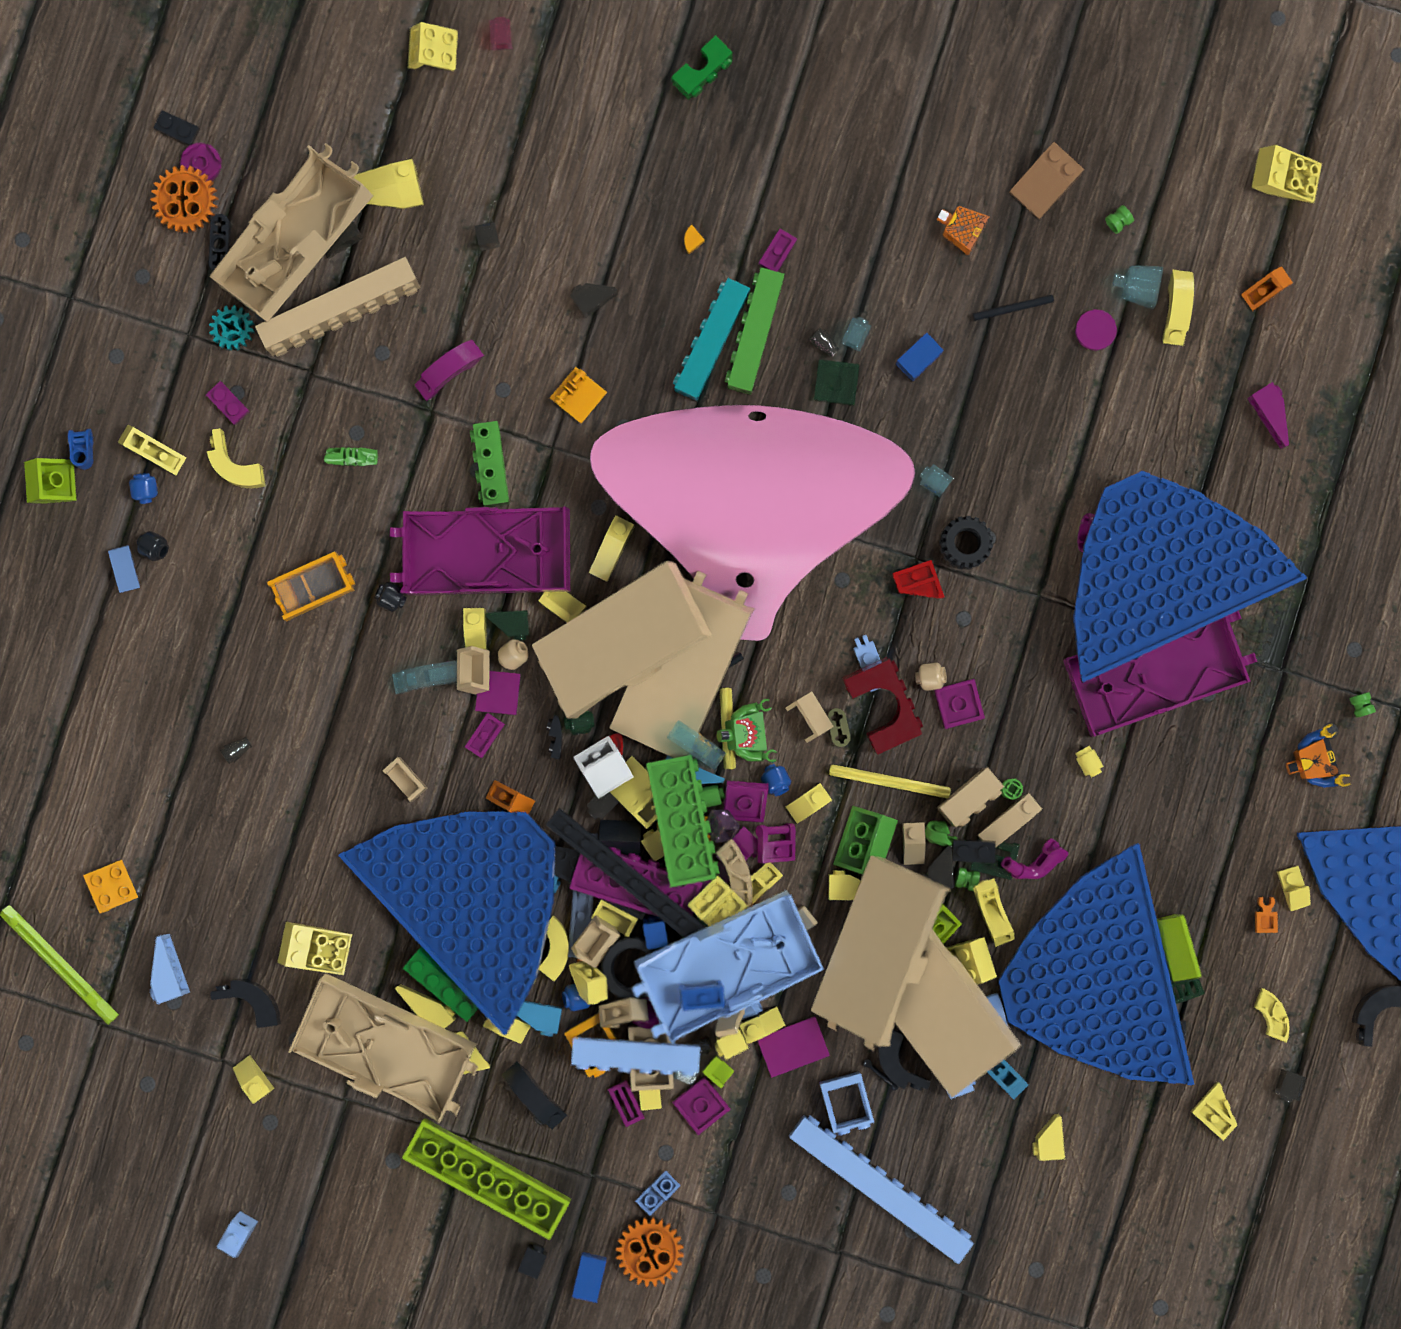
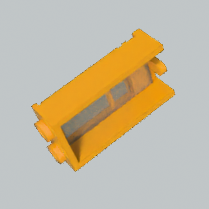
[267,551,355,621]

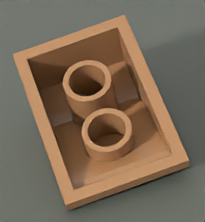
[1010,142,1084,219]

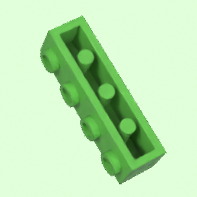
[470,421,510,507]

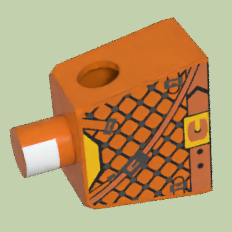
[937,206,989,255]

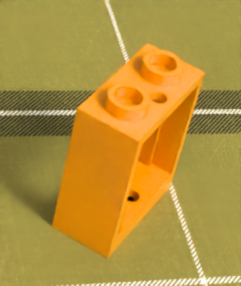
[564,1013,617,1078]

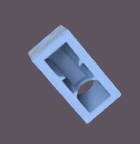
[217,1211,258,1258]

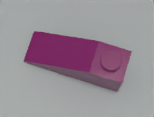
[1247,382,1289,449]

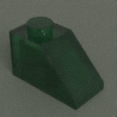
[486,610,530,641]

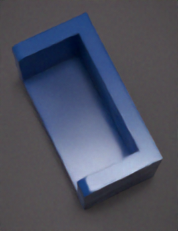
[896,333,944,382]
[643,915,668,949]
[679,980,725,1011]
[572,1252,607,1303]

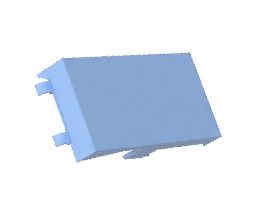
[633,890,823,1045]

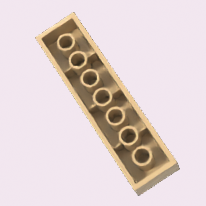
[255,257,421,356]

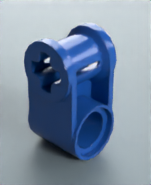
[68,429,93,470]

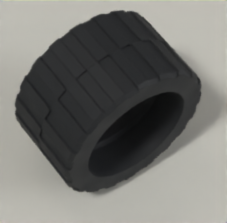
[601,936,659,999]

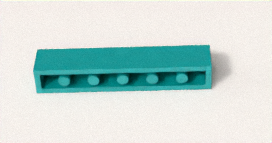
[673,278,750,402]

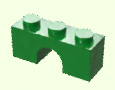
[672,35,733,100]

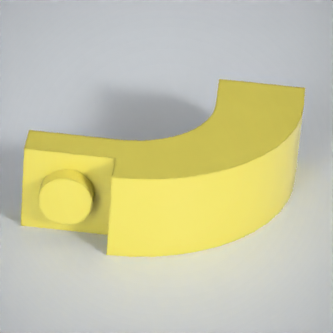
[1162,270,1194,346]
[207,429,266,488]
[973,879,1015,947]
[539,916,569,981]

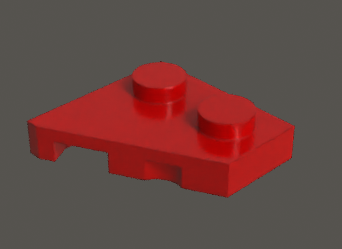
[892,560,945,599]

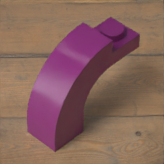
[415,340,484,401]

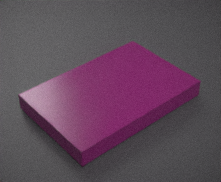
[758,1016,830,1078]

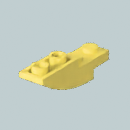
[751,863,783,906]

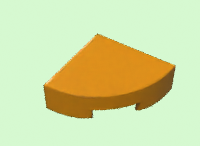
[684,225,705,254]

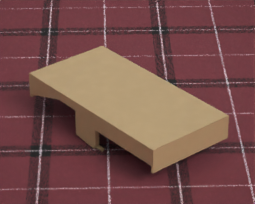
[210,143,373,322]
[532,561,712,718]
[610,571,755,758]
[811,856,950,1051]
[894,929,1021,1097]
[289,973,478,1124]

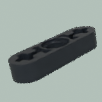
[209,214,231,271]

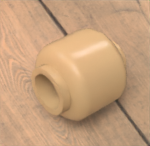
[498,639,529,670]
[915,663,947,691]

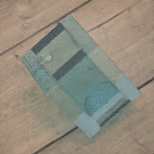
[842,317,871,352]
[920,464,953,497]

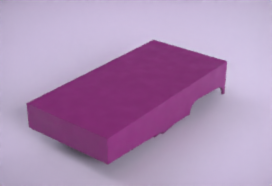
[390,506,570,595]
[1063,610,1257,737]

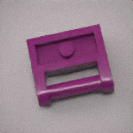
[755,823,796,863]

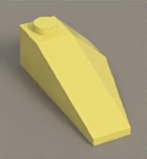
[354,159,423,209]

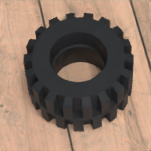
[939,516,993,570]

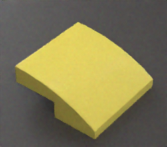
[688,876,749,926]

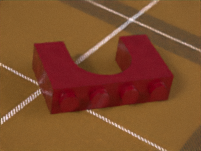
[841,657,923,755]

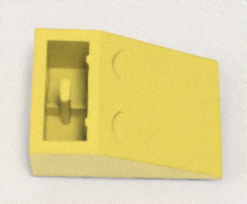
[1252,145,1322,203]
[610,756,657,829]
[277,922,352,975]

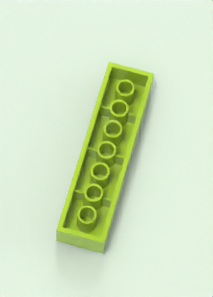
[402,1118,571,1240]

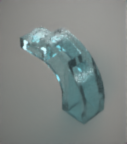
[392,661,457,694]
[667,720,726,770]

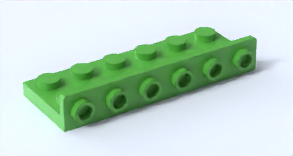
[647,755,719,887]

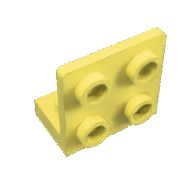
[408,22,458,71]

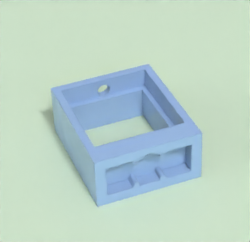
[819,1071,874,1135]

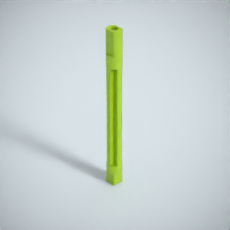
[0,905,119,1025]

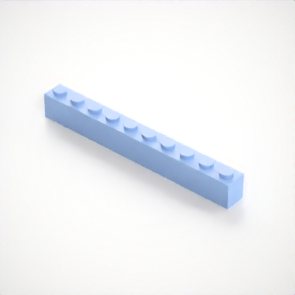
[789,1115,973,1264]

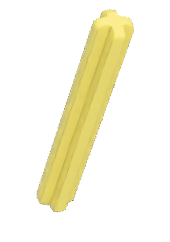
[720,688,736,769]

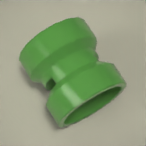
[1105,205,1134,234]
[1349,692,1376,718]
[1001,779,1023,799]
[954,867,980,892]

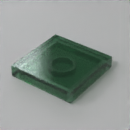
[814,359,859,406]

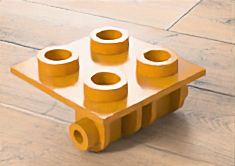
[550,367,607,424]
[83,860,138,914]

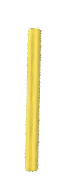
[829,765,951,798]

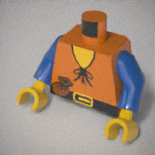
[1286,724,1351,788]

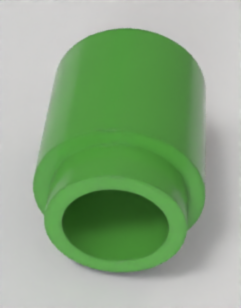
[699,784,725,808]

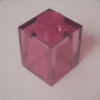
[489,17,513,50]

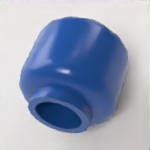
[129,473,158,504]
[761,764,791,796]
[562,983,591,1012]

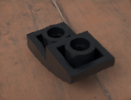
[546,715,563,760]

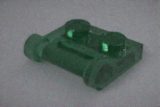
[970,837,1020,880]

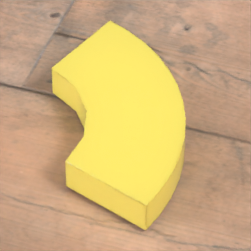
[1254,988,1289,1043]

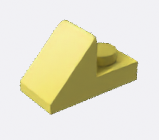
[1277,866,1311,911]

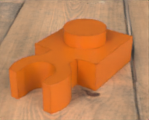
[1255,897,1278,933]

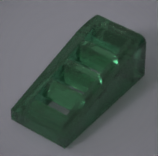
[1171,977,1205,1004]

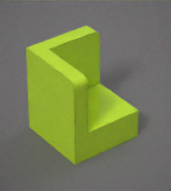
[702,1055,734,1088]

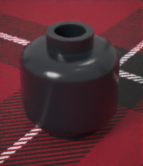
[137,531,169,561]
[374,582,407,612]

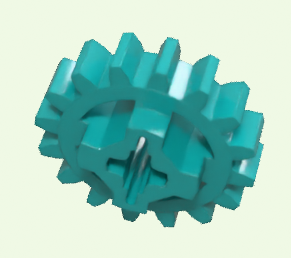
[209,305,255,351]

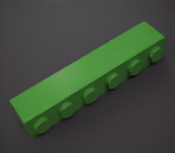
[725,267,785,395]

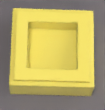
[639,1090,662,1111]

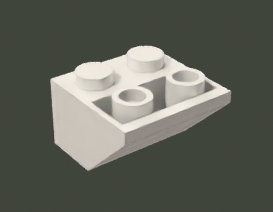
[573,736,634,799]

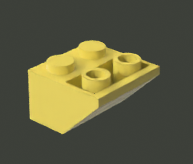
[946,937,997,984]

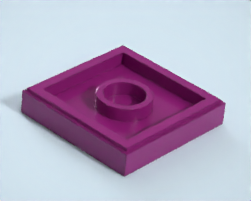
[475,671,521,715]
[934,679,985,729]
[722,781,769,822]
[672,1076,731,1135]

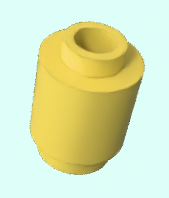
[1075,746,1103,778]

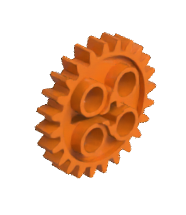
[151,165,218,233]
[616,1217,684,1287]

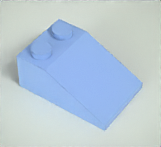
[150,934,190,1004]

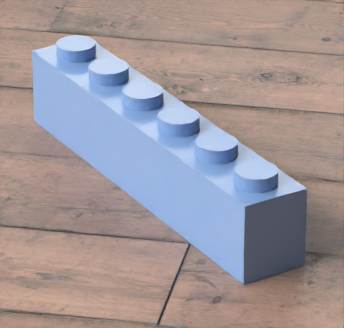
[572,1037,700,1076]

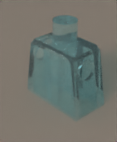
[1112,266,1163,309]

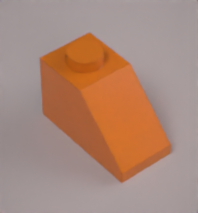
[1241,266,1293,311]
[486,780,535,814]

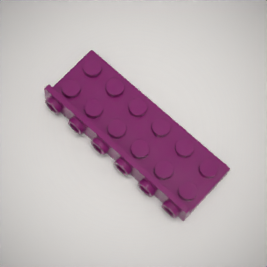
[569,847,703,917]

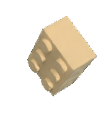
[936,767,1004,827]
[628,1025,674,1091]

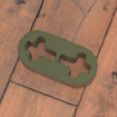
[827,708,850,747]

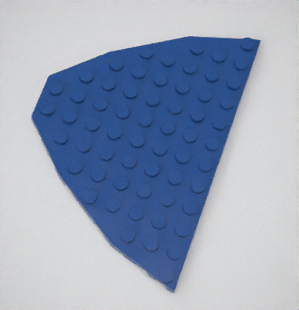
[1073,471,1307,683]
[338,812,555,1035]
[1297,826,1401,981]
[998,843,1194,1085]

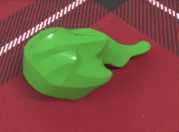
[925,821,958,846]

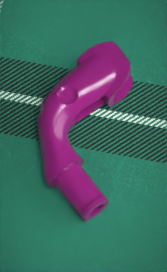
[1001,838,1069,879]

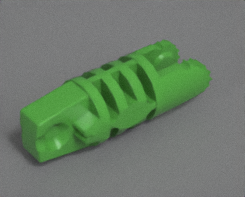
[324,447,378,466]

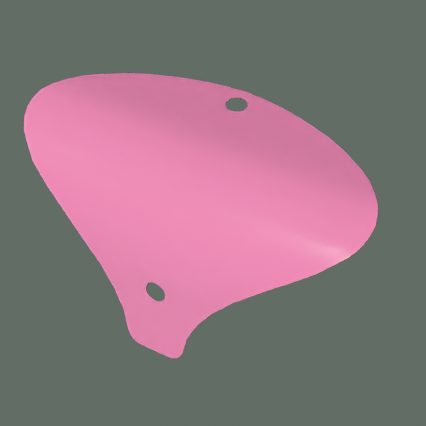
[590,405,915,641]

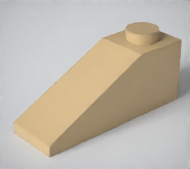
[977,793,1042,847]

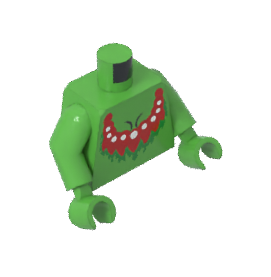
[717,699,777,763]

